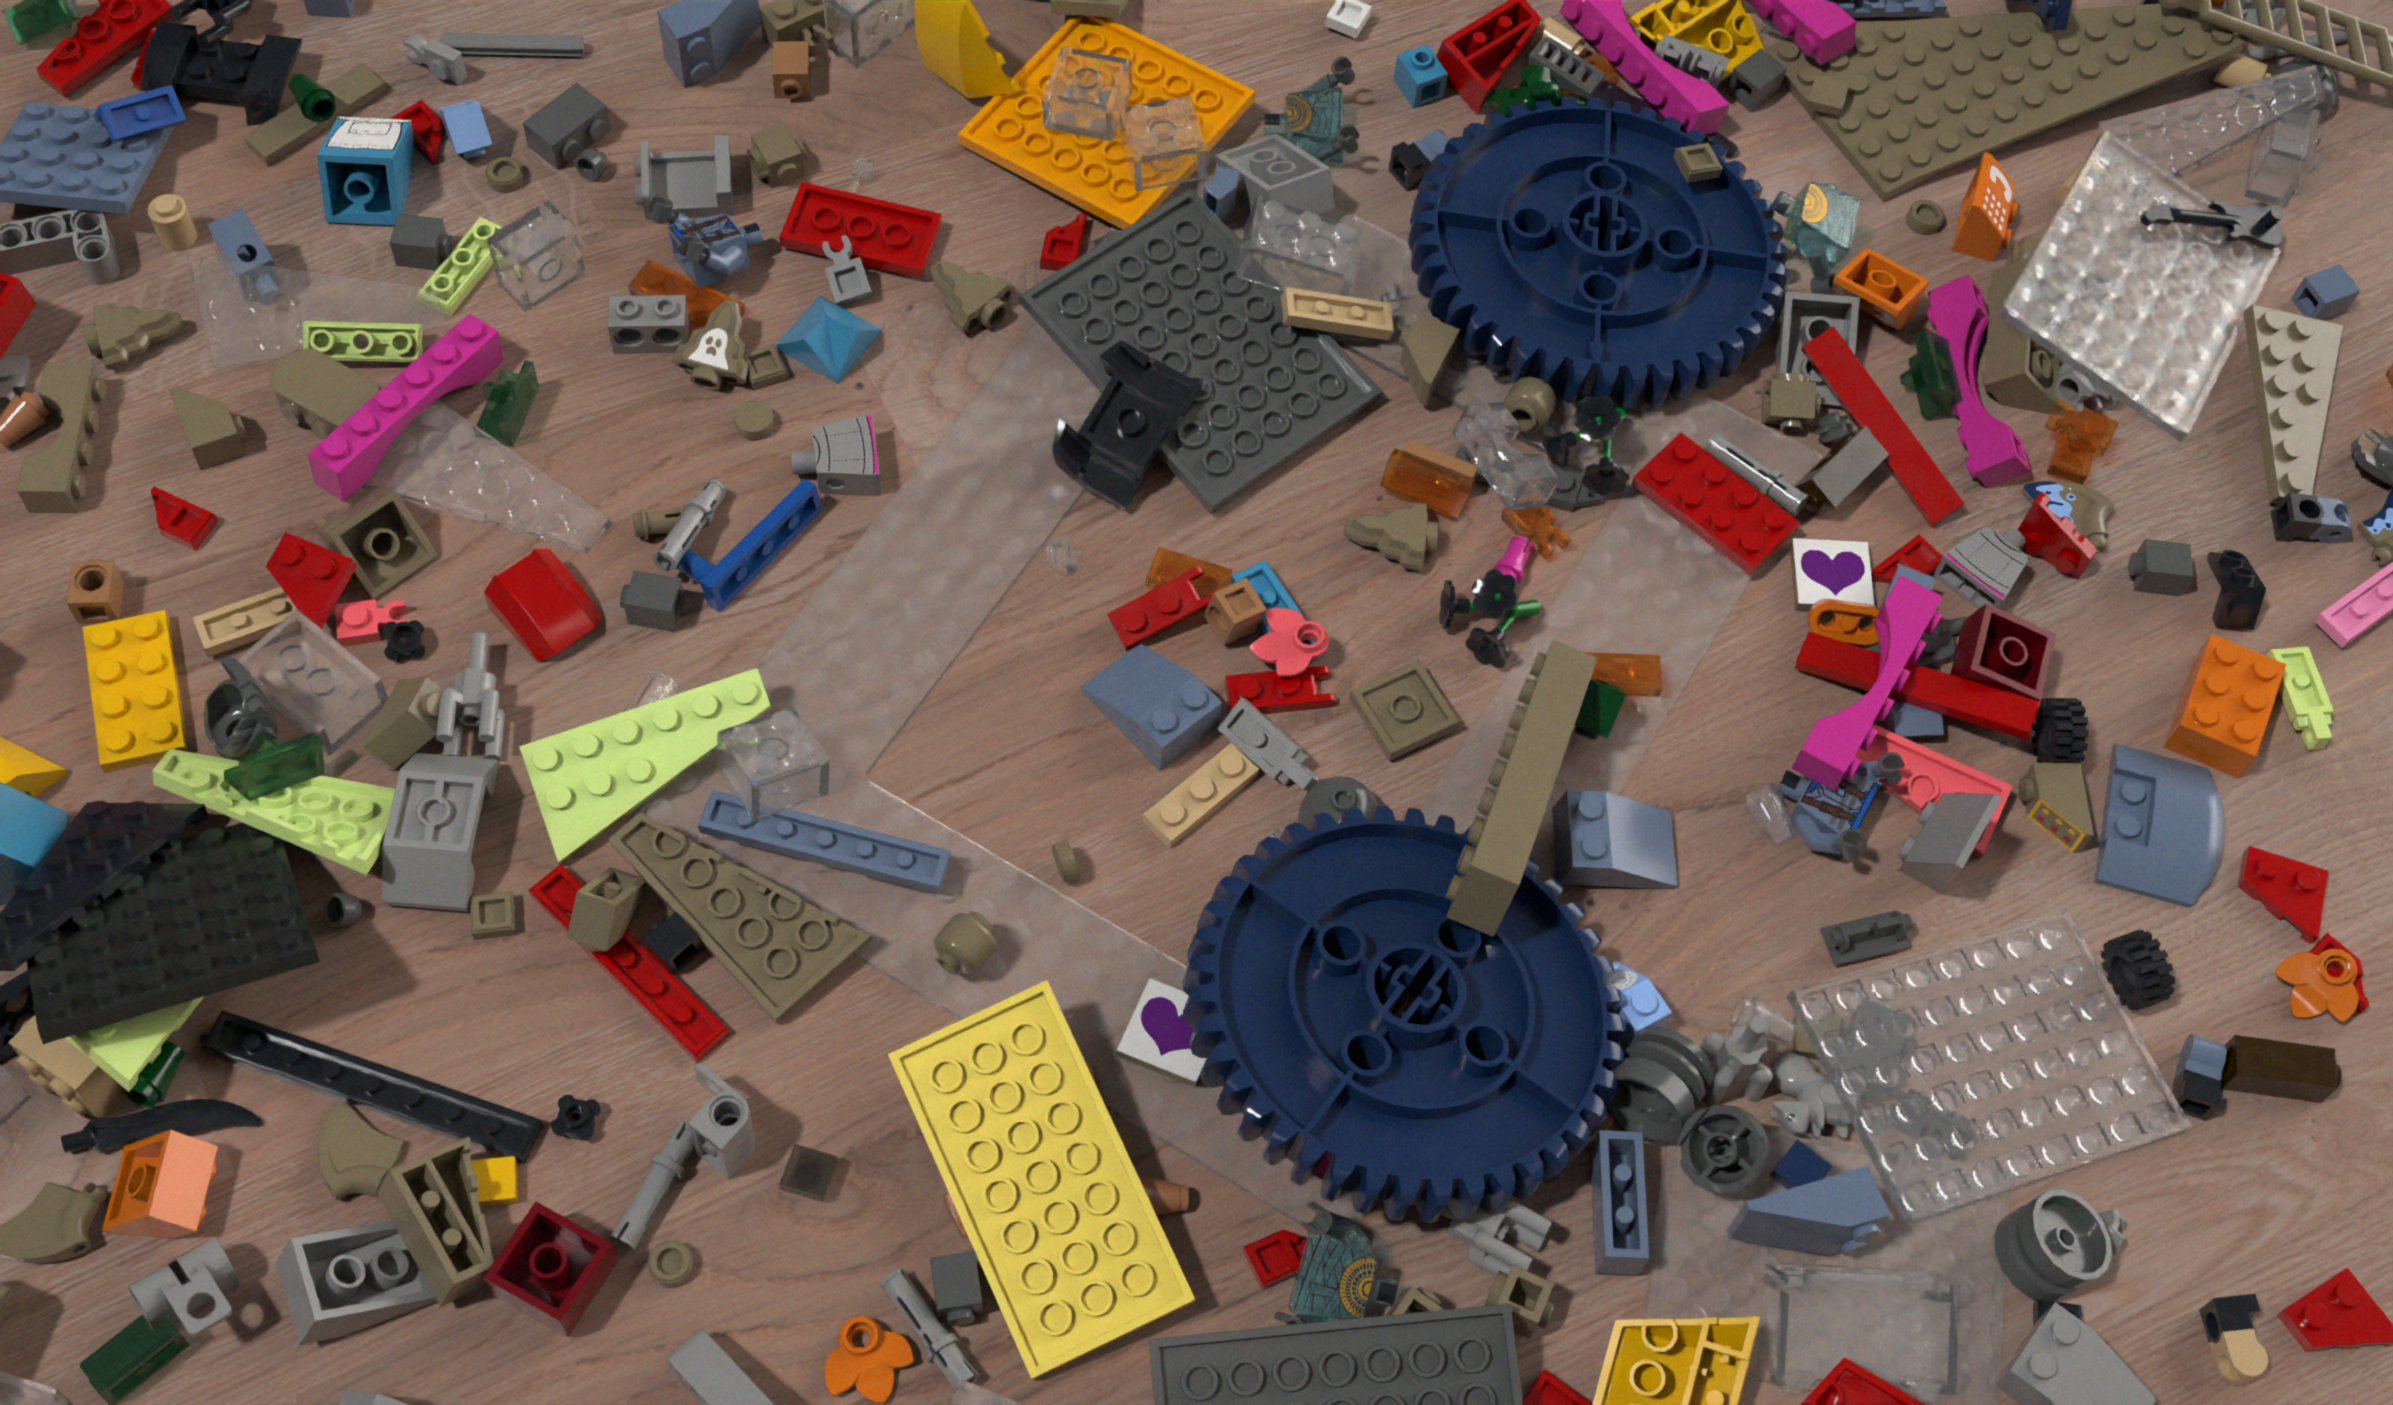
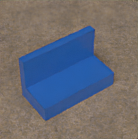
[93,85,186,143]

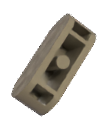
[271,349,379,440]

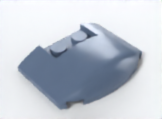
[2094,743,2225,908]

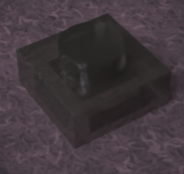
[780,1144,837,1202]

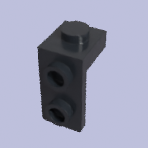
[2207,550,2266,630]

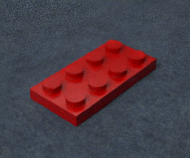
[779,182,942,279]
[1631,432,1800,575]

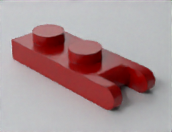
[1107,566,1213,651]
[1224,666,1336,714]

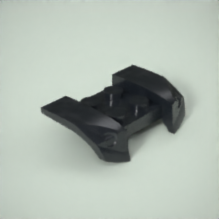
[141,21,302,125]
[1052,340,1202,511]

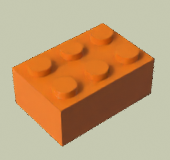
[2163,634,2286,779]

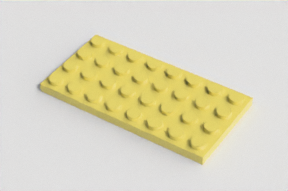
[888,980,1196,1380]

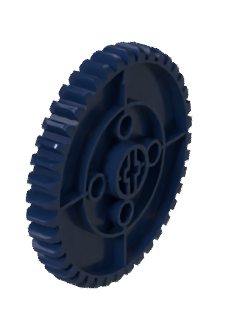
[1408,96,1787,409]
[1183,806,1626,1222]

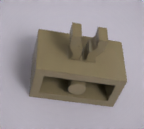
[759,0,841,57]

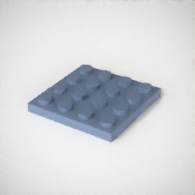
[0,102,174,214]

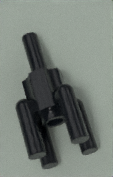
[168,0,253,48]

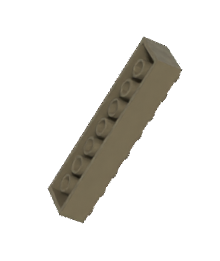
[1445,640,1597,937]

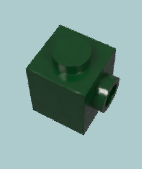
[1574,676,1627,740]

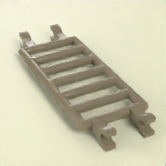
[2159,0,2393,90]

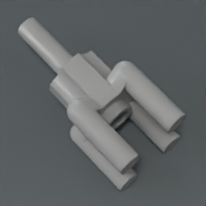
[436,632,505,762]
[1700,1017,1773,1107]
[1441,1199,1552,1276]

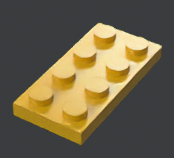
[82,610,189,773]

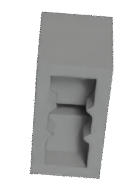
[608,295,690,354]

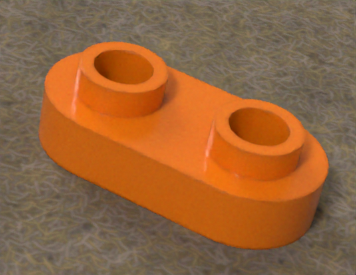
[1807,599,1880,645]

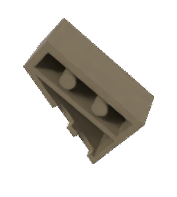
[377,1137,494,1307]

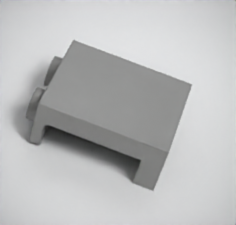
[634,135,734,220]

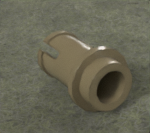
[633,507,682,540]

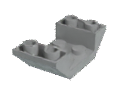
[382,753,499,912]

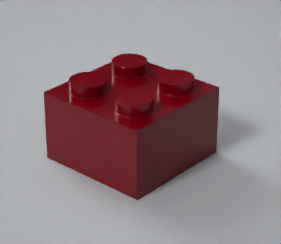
[1950,603,2056,701]
[483,1201,618,1337]

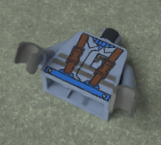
[649,195,763,288]
[1776,752,1905,861]

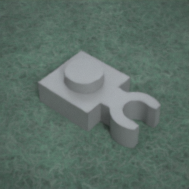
[403,33,467,86]
[823,235,873,306]
[0,355,31,407]

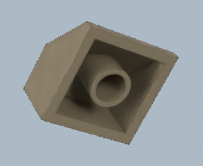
[316,487,438,599]

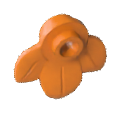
[2275,949,2359,1022]
[824,1316,914,1404]

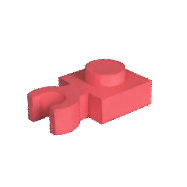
[335,599,408,647]

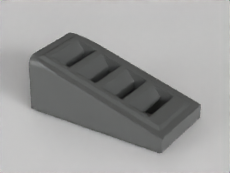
[1528,36,1606,99]

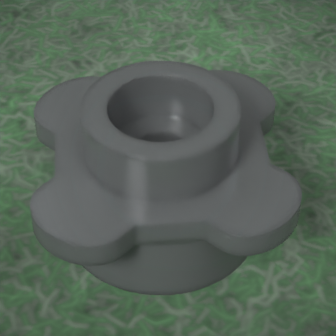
[1812,412,1850,443]

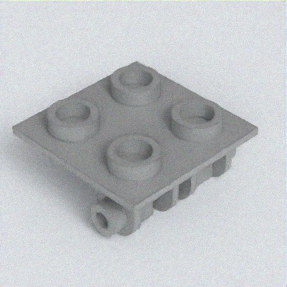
[1638,34,1730,99]

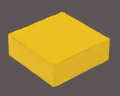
[471,1156,518,1207]

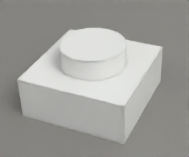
[1325,0,1372,38]

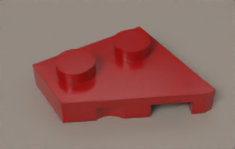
[2017,492,2097,580]
[266,532,358,631]
[2238,846,2328,944]
[2277,1267,2393,1352]

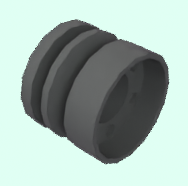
[1606,1027,1715,1143]

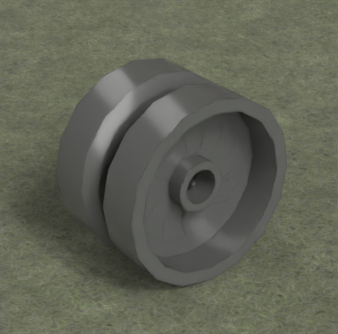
[1994,1189,2112,1302]

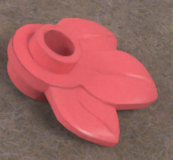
[1250,608,1329,677]

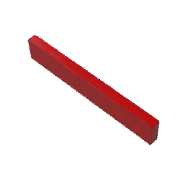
[1802,326,1964,527]
[1795,632,2040,740]
[528,864,729,1063]

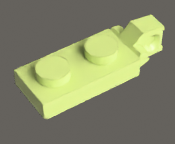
[2267,646,2334,750]

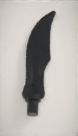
[61,1099,262,1153]

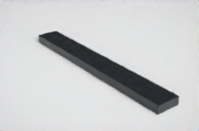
[202,1010,543,1164]

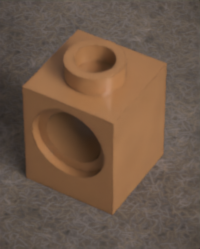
[772,41,811,99]
[66,559,124,624]
[1203,578,1267,646]

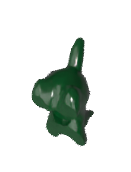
[1484,64,1587,118]

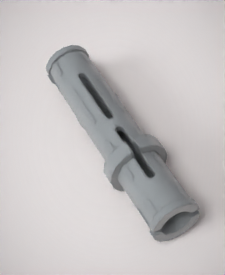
[1703,432,1809,515]
[652,479,727,572]
[609,1121,695,1251]
[880,1268,979,1393]

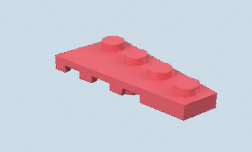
[1854,724,2013,859]

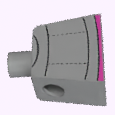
[791,414,881,496]
[1933,527,2029,610]

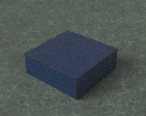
[1770,1139,1833,1189]

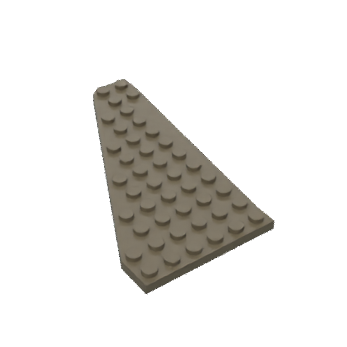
[1764,3,2246,202]

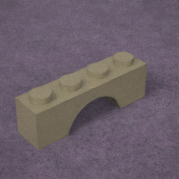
[17,361,106,513]

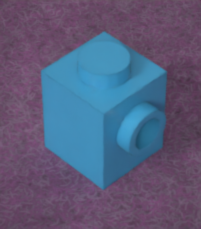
[1393,45,1448,108]

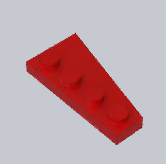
[36,0,172,97]

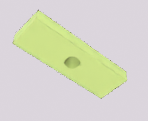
[417,217,513,317]
[303,321,423,362]

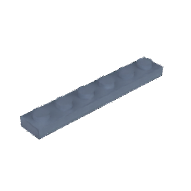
[698,790,951,894]

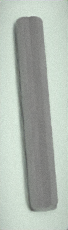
[441,32,584,57]

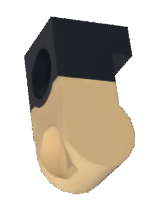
[2199,1294,2269,1386]

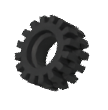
[2032,698,2089,764]
[2101,929,2175,1011]

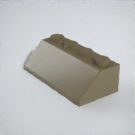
[1982,257,2066,415]

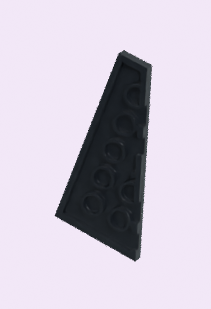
[0,801,209,971]

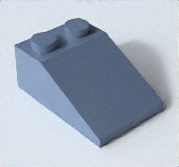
[657,0,761,88]
[1081,643,1222,771]
[1552,790,1678,889]
[1726,1166,1890,1256]

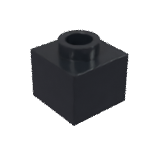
[643,912,704,975]

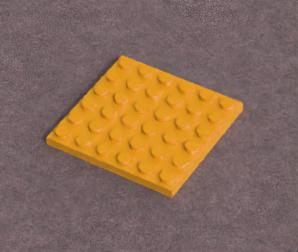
[957,15,1255,230]

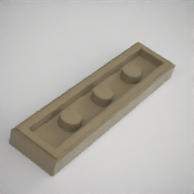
[243,62,387,166]

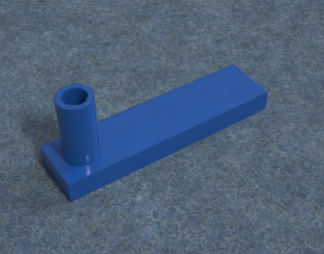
[676,479,823,612]

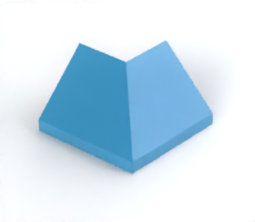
[776,295,881,384]

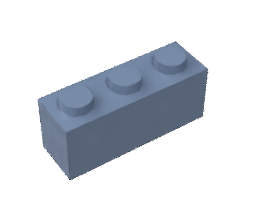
[1590,1130,1649,1275]

